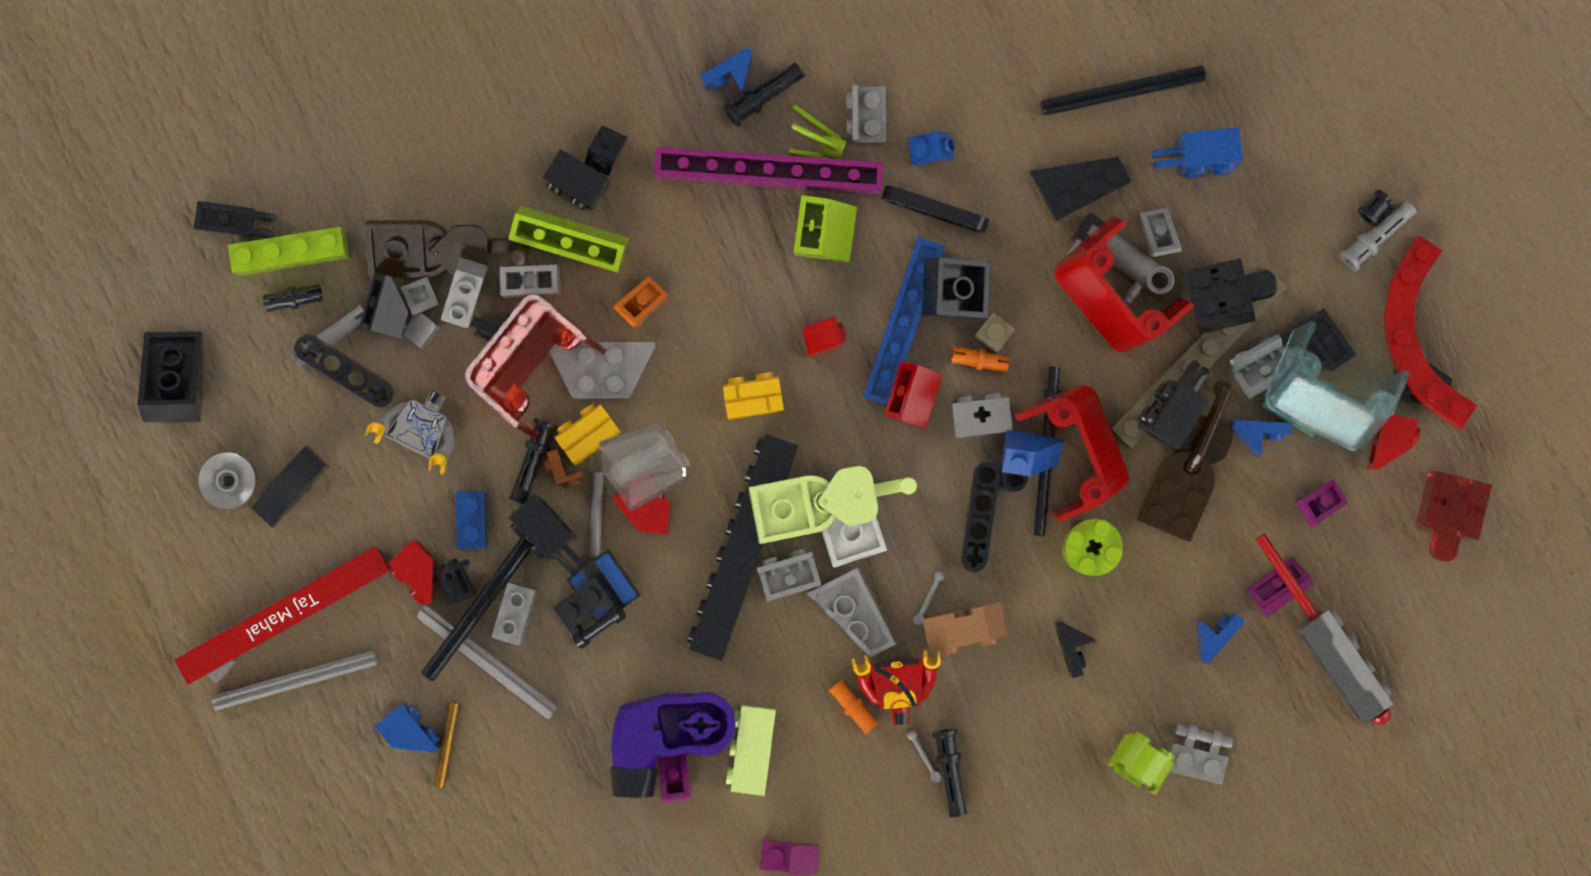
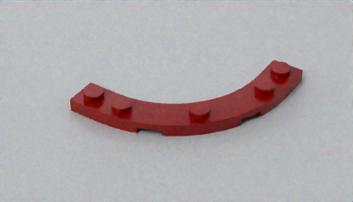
[1383,235,1478,430]

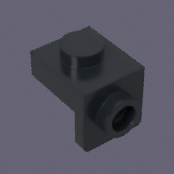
[584,125,627,176]
[470,313,517,343]
[434,558,476,607]

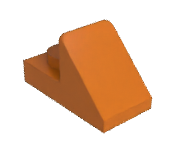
[613,276,669,327]

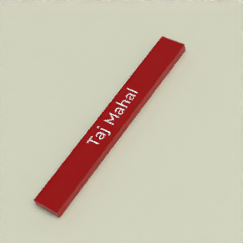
[174,546,390,685]

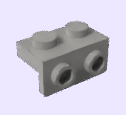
[1230,334,1298,399]
[757,549,822,602]

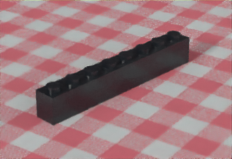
[687,434,798,661]

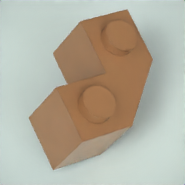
[922,602,1008,656]

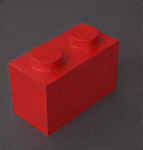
[883,362,943,429]

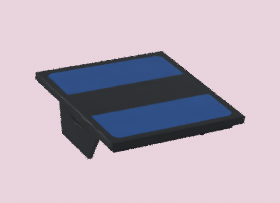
[566,549,641,622]

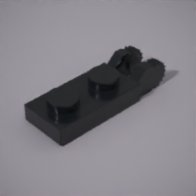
[194,201,277,238]

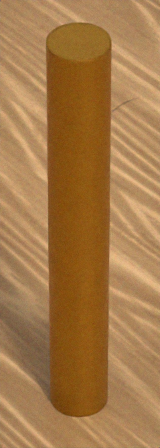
[433,702,460,788]

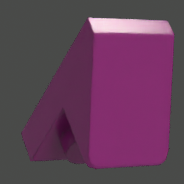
[1295,479,1348,527]
[658,753,692,803]
[760,840,819,875]

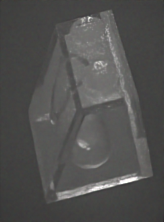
[599,423,690,512]

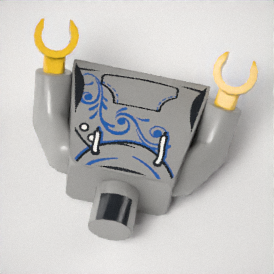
[365,390,455,474]

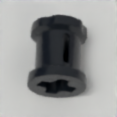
[1357,190,1395,227]

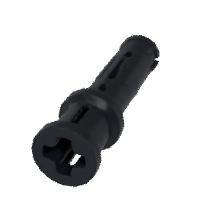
[724,62,805,127]
[508,418,558,504]
[932,728,967,817]

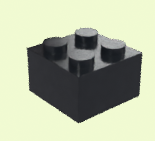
[922,257,991,320]

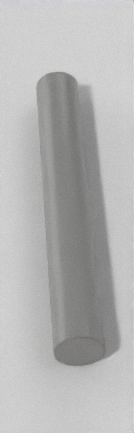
[589,472,604,557]

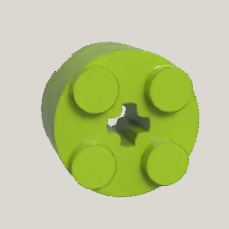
[1062,519,1123,576]
[1107,732,1175,794]

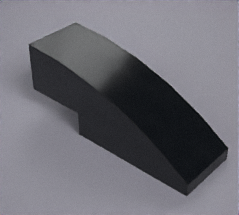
[252,446,330,528]

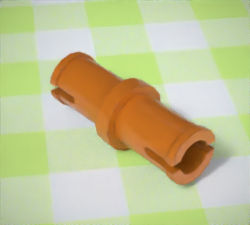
[951,345,1010,374]
[828,680,879,735]

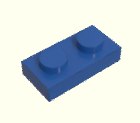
[456,491,487,549]

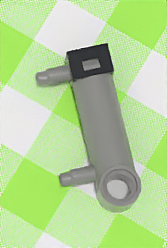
[1068,212,1175,305]

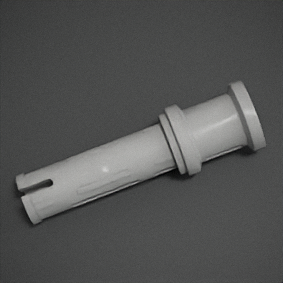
[1339,200,1417,272]

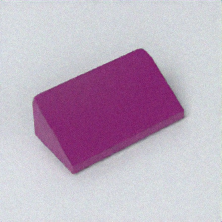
[1247,557,1312,617]

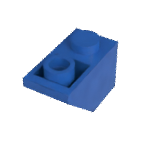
[374,703,441,752]

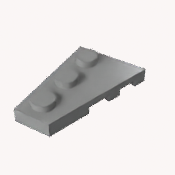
[807,568,897,657]

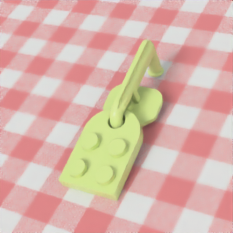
[748,466,917,544]

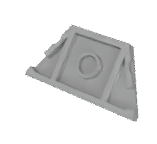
[547,342,656,399]

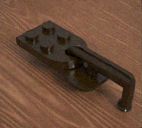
[365,220,530,278]
[1137,381,1233,542]

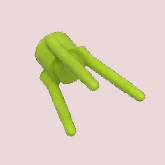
[788,105,847,159]

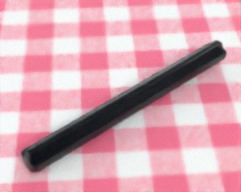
[1041,66,1206,116]
[421,538,532,682]

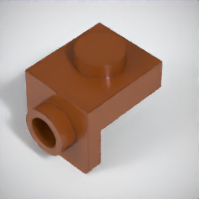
[544,449,586,489]

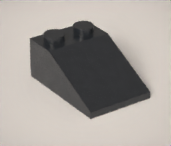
[137,332,203,422]

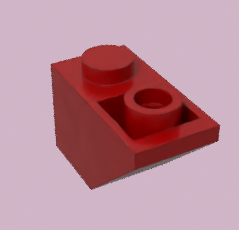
[802,317,846,358]
[613,490,671,534]
[388,540,437,605]

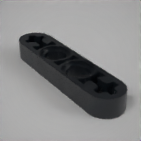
[881,185,990,234]
[294,334,394,407]

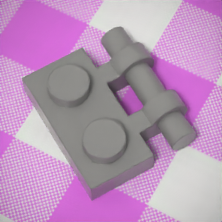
[1170,724,1233,785]

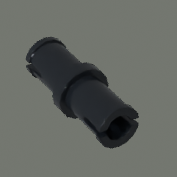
[263,284,323,312]

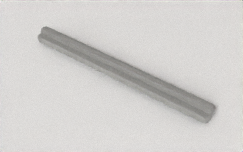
[417,604,558,719]
[211,651,378,710]

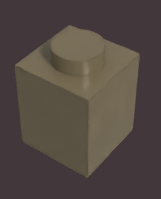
[974,312,1016,354]

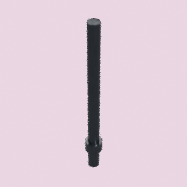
[1034,366,1061,536]

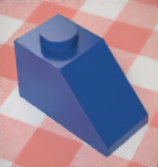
[1002,430,1063,476]

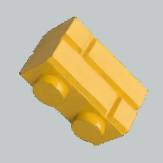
[723,372,784,420]
[554,404,622,466]

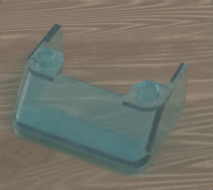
[1265,322,1410,450]

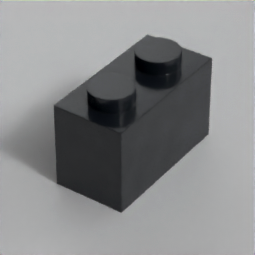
[542,149,610,211]

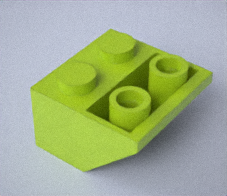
[794,195,857,263]

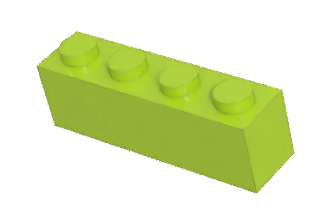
[508,205,629,272]
[228,227,350,277]

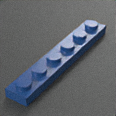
[863,237,945,406]

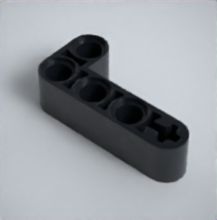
[960,462,1028,572]

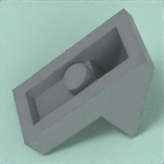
[1140,208,1182,257]

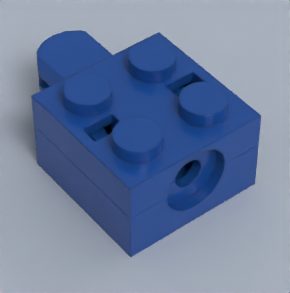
[1151,127,1243,179]

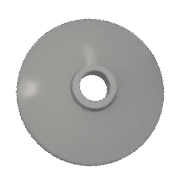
[198,452,256,509]

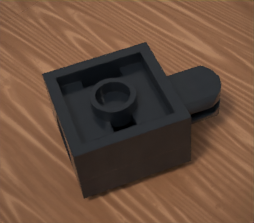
[1185,258,1277,334]
[1137,360,1210,449]
[509,494,586,577]

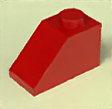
[1367,412,1421,470]

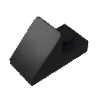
[1054,621,1097,678]

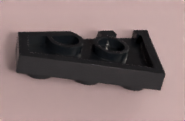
[1029,157,1131,222]

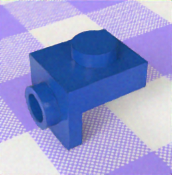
[908,131,955,166]

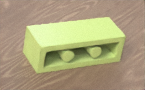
[726,704,776,796]

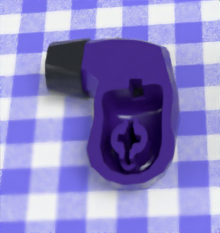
[610,692,736,798]

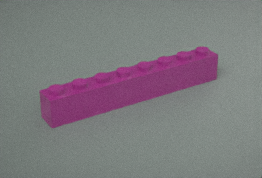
[654,147,883,195]

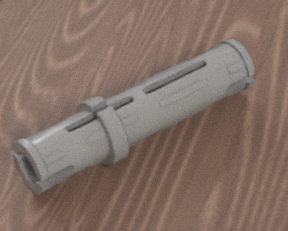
[290,304,364,368]

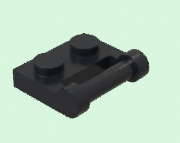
[553,575,626,649]

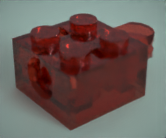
[1415,471,1492,561]

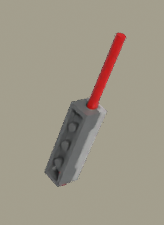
[1255,533,1393,725]

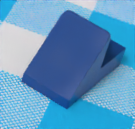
[700,47,752,94]
[1230,420,1292,457]
[1196,613,1245,664]

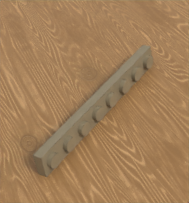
[1111,267,1288,449]

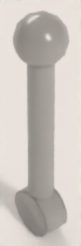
[913,570,945,625]
[906,729,942,783]

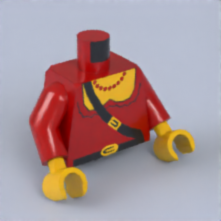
[851,649,941,725]

